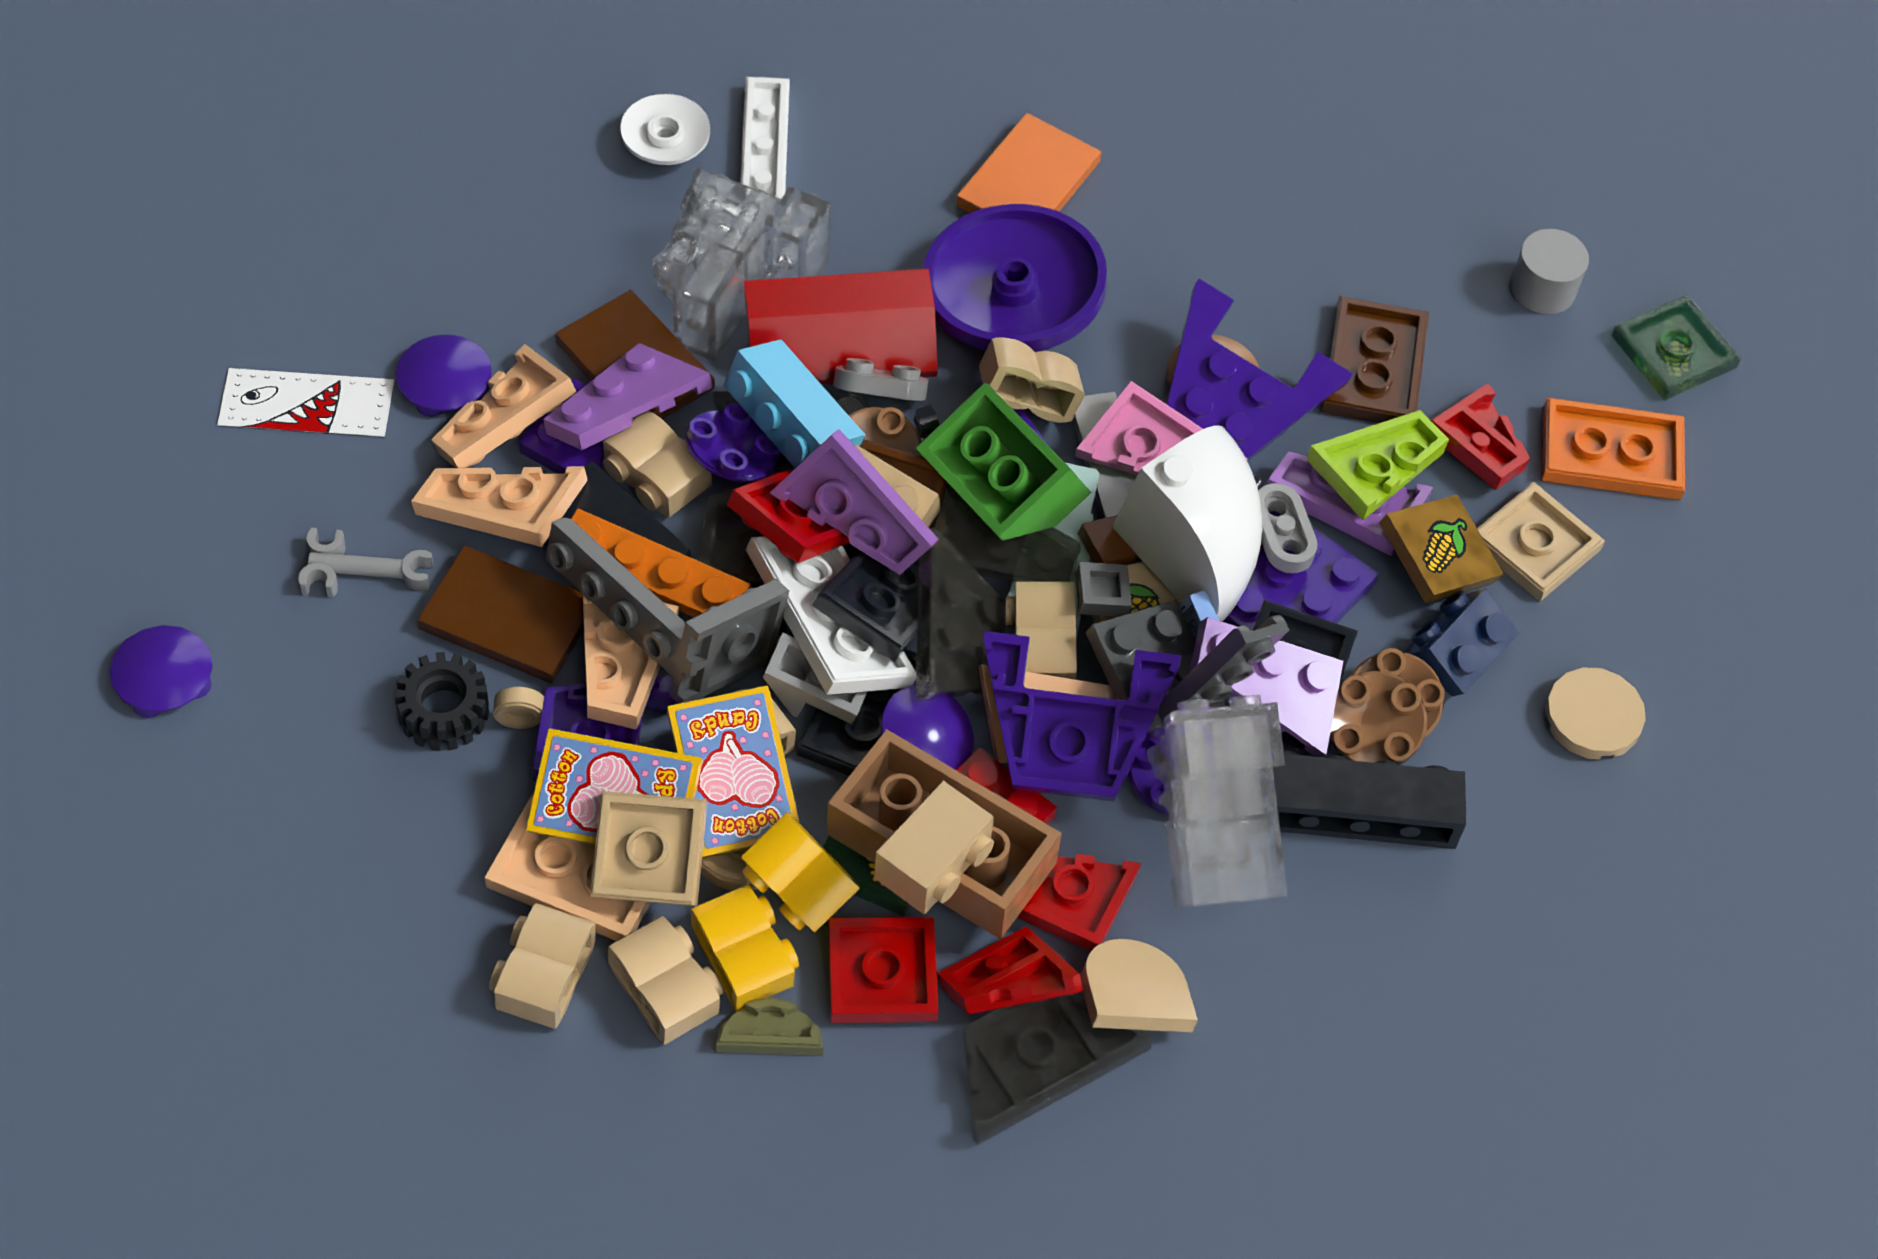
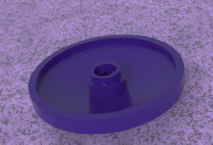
[923,204,1107,352]

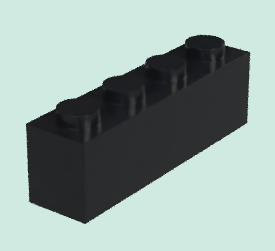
[1255,751,1466,849]

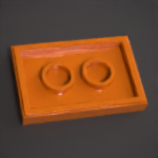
[956,113,1102,213]
[1542,397,1685,500]

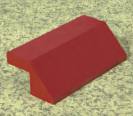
[744,269,938,385]

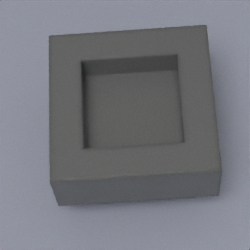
[1075,562,1132,617]

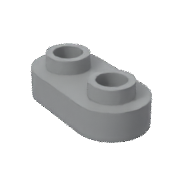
[833,358,929,401]
[1258,483,1317,573]

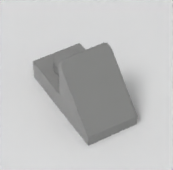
[763,633,867,724]

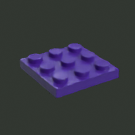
[1223,511,1379,631]

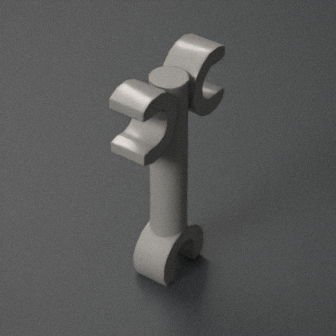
[298,527,433,598]

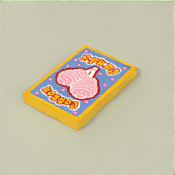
[666,685,800,859]
[526,728,703,845]

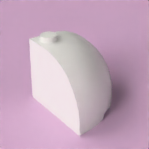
[1112,425,1262,622]

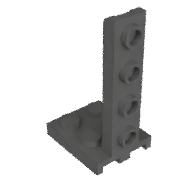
[545,518,790,704]
[1086,600,1289,732]

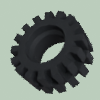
[395,652,489,751]

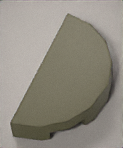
[716,998,823,1056]

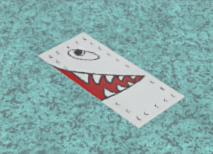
[217,368,394,437]

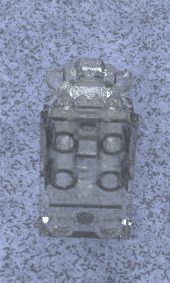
[652,167,831,362]
[1147,695,1287,909]

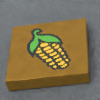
[1379,495,1504,603]

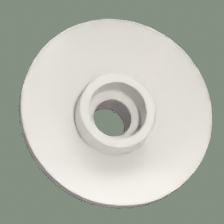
[621,94,710,165]

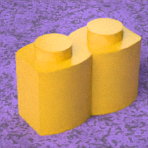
[741,811,860,933]
[691,884,799,1012]

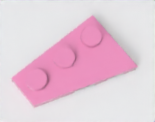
[1075,381,1248,476]

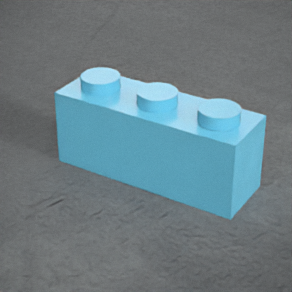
[723,340,865,468]

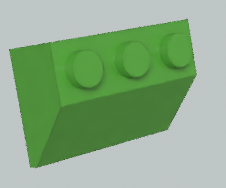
[916,382,1092,541]

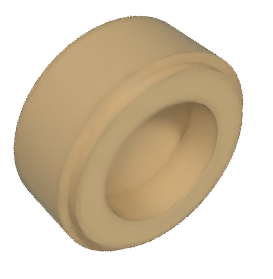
[493,687,544,729]

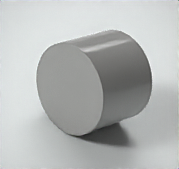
[1510,229,1589,314]

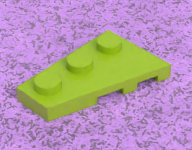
[1306,410,1449,520]

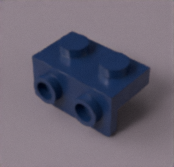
[1405,588,1520,697]

